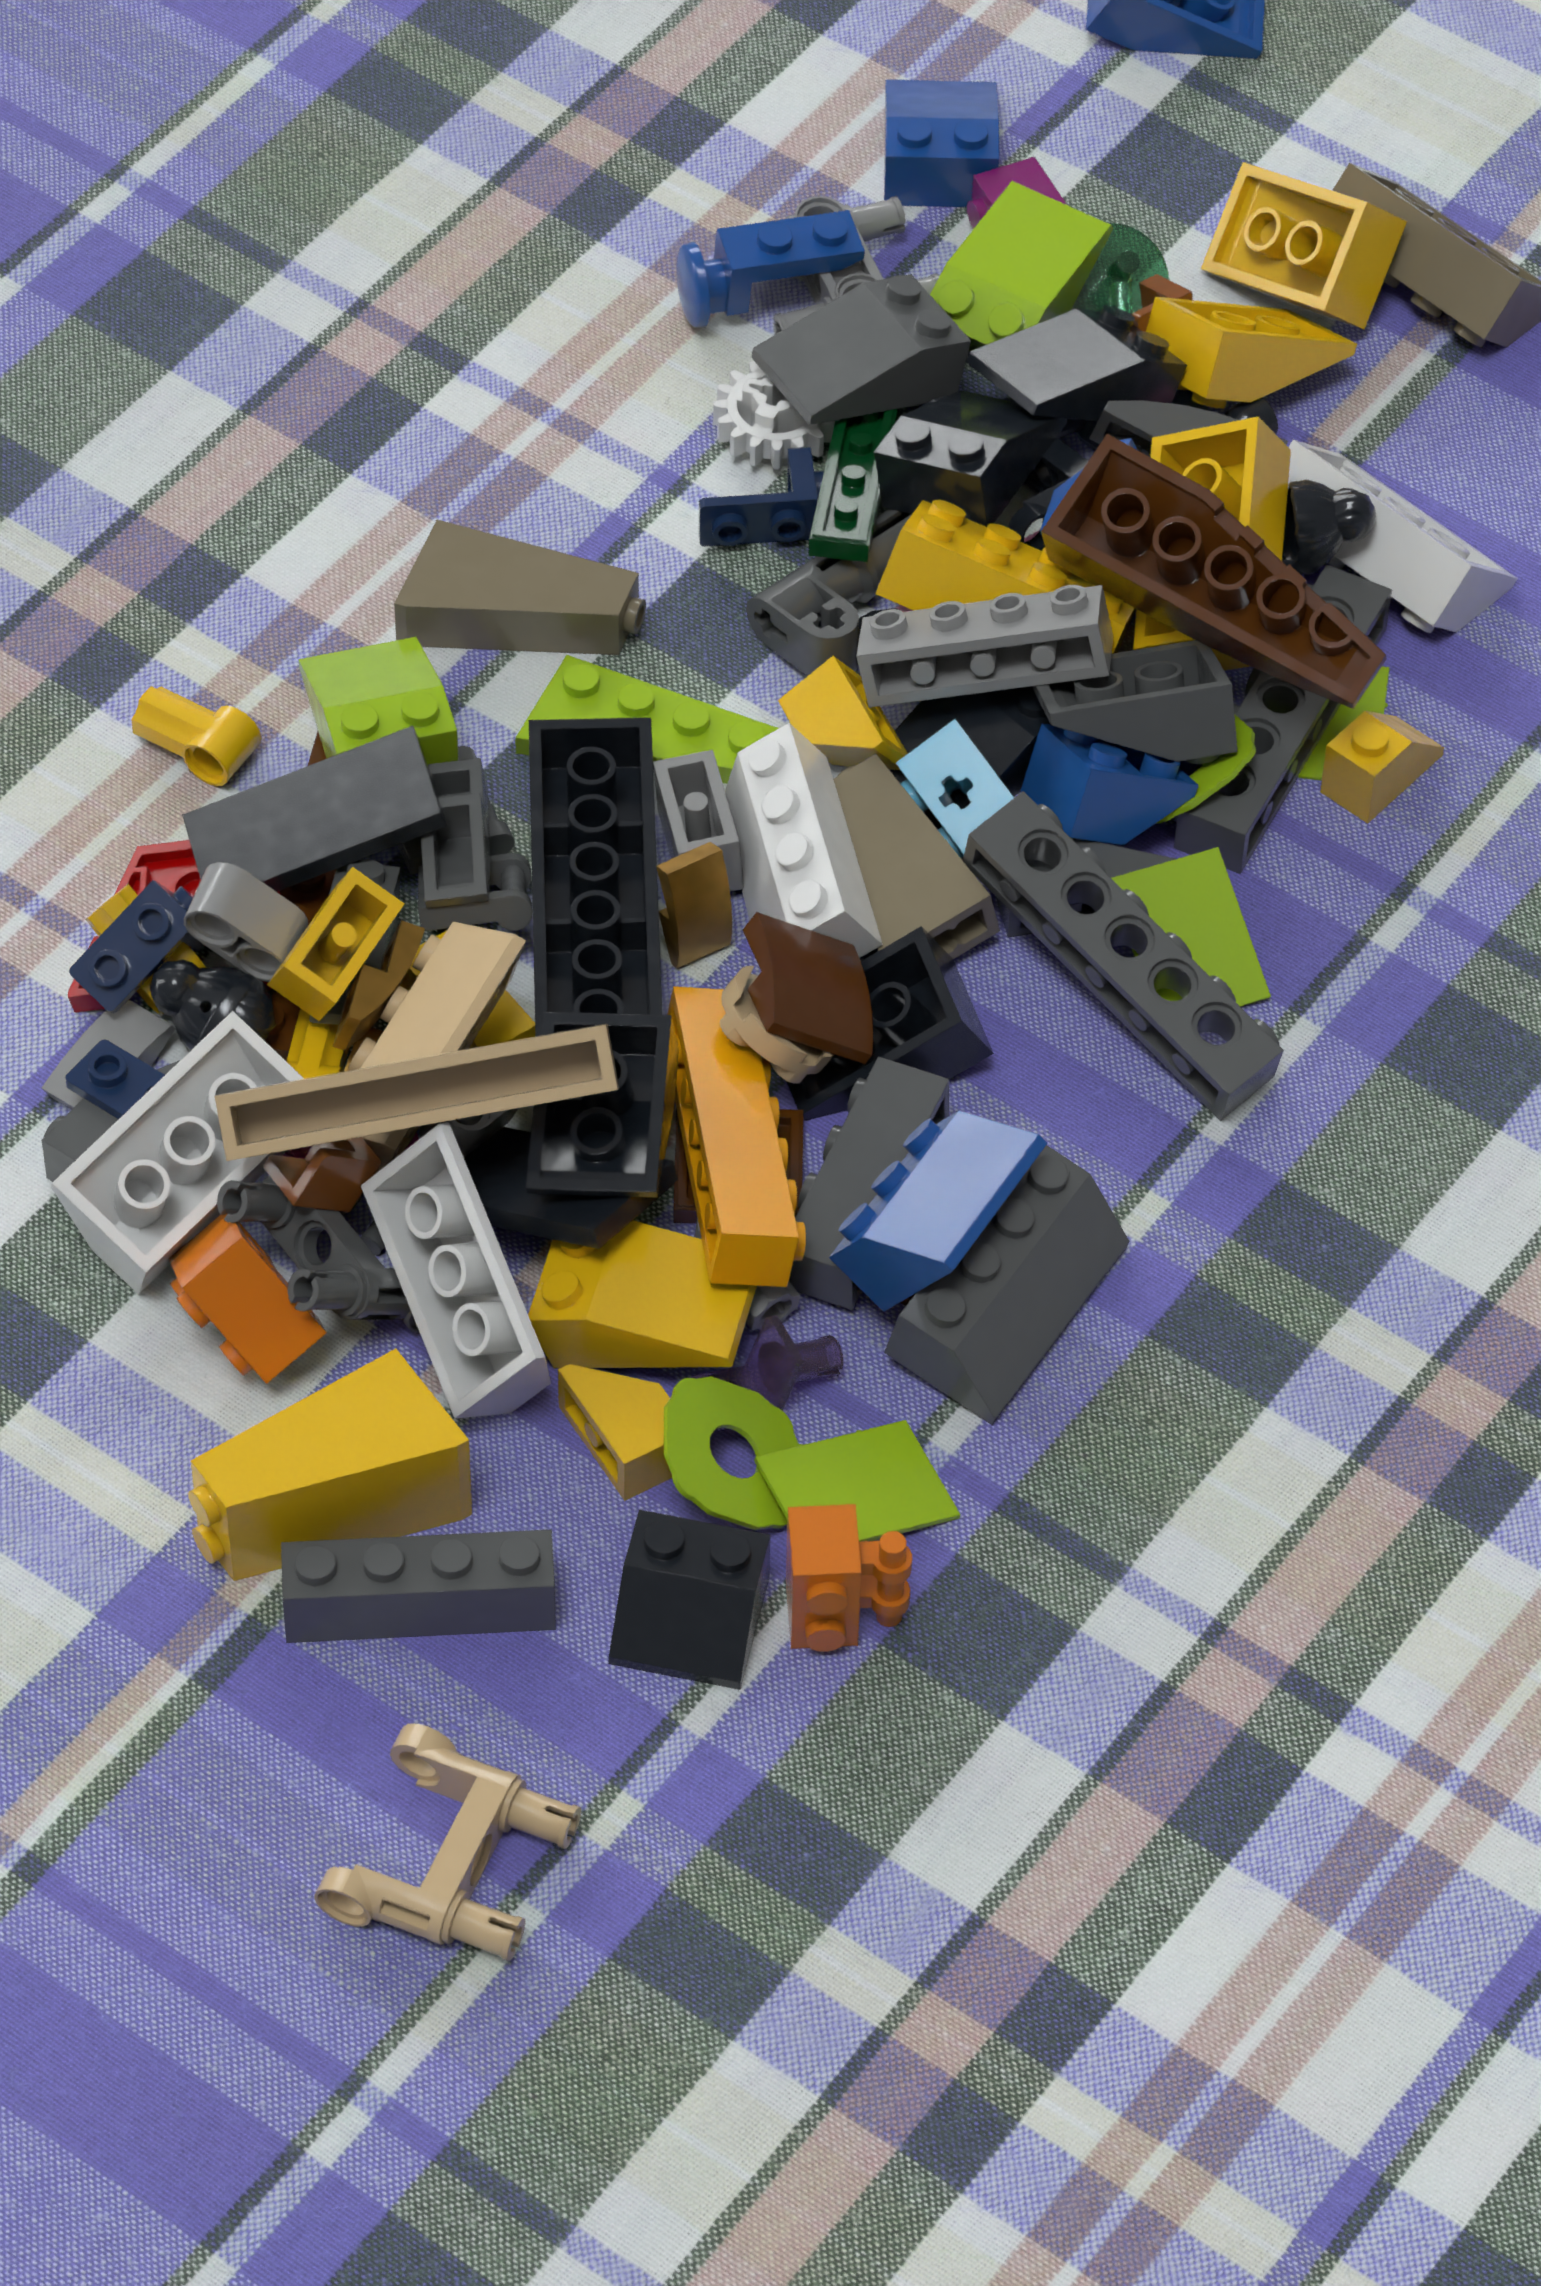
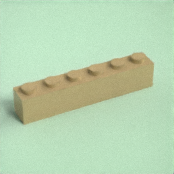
[214,1024,619,1161]

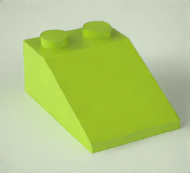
[930,181,1114,351]
[298,637,458,764]

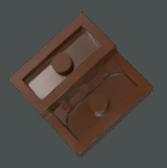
[743,912,873,1064]

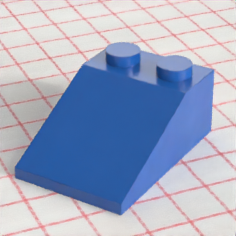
[1086,0,1265,59]
[884,79,999,207]

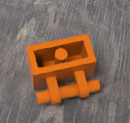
[786,1504,913,1652]

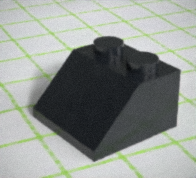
[608,1510,771,1690]

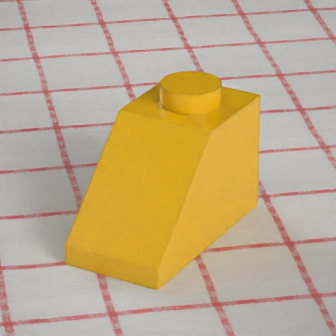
[778,656,908,770]
[1320,711,1444,824]
[558,1364,672,1501]

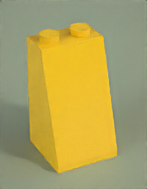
[188,1348,472,1581]

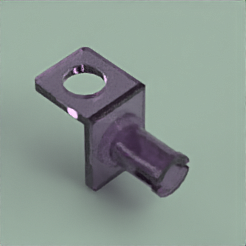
[691,1315,843,1431]

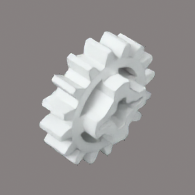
[713,361,835,469]

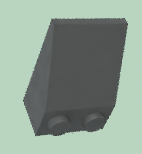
[751,274,971,425]
[1032,640,1238,764]

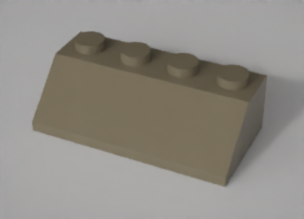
[1332,163,1541,348]

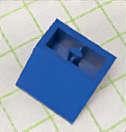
[1021,723,1198,845]

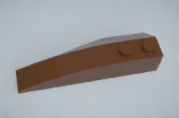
[1041,434,1387,709]

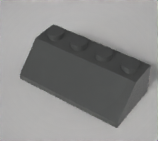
[884,1145,1130,1425]

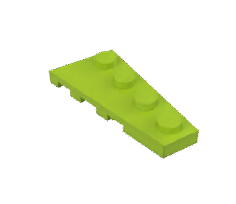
[515,655,779,784]

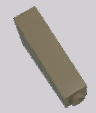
[394,520,646,655]
[833,754,1000,959]

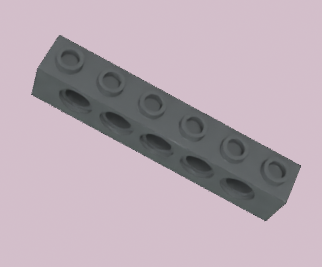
[1170,564,1392,874]
[963,791,1284,1121]

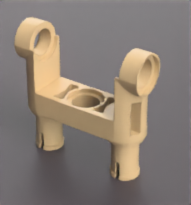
[314,1723,581,1961]

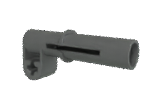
[746,509,912,676]

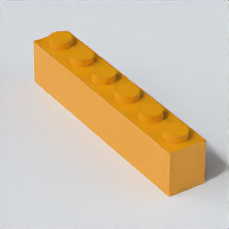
[667,986,806,1287]

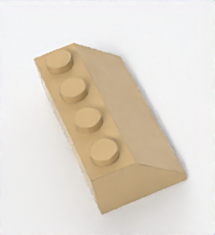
[348,922,526,1175]

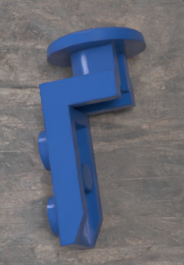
[676,210,865,328]

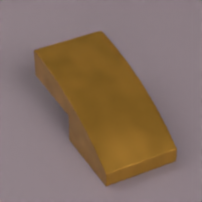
[656,842,732,968]
[333,920,425,1051]

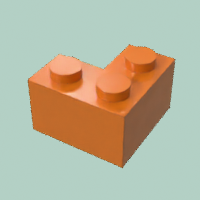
[168,1214,327,1384]

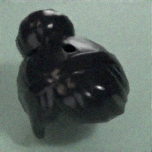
[1282,479,1376,577]
[149,959,276,1051]

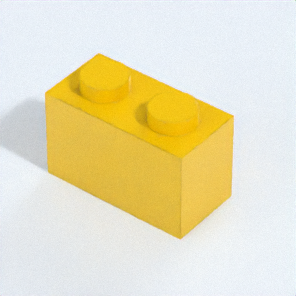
[267,867,405,1021]

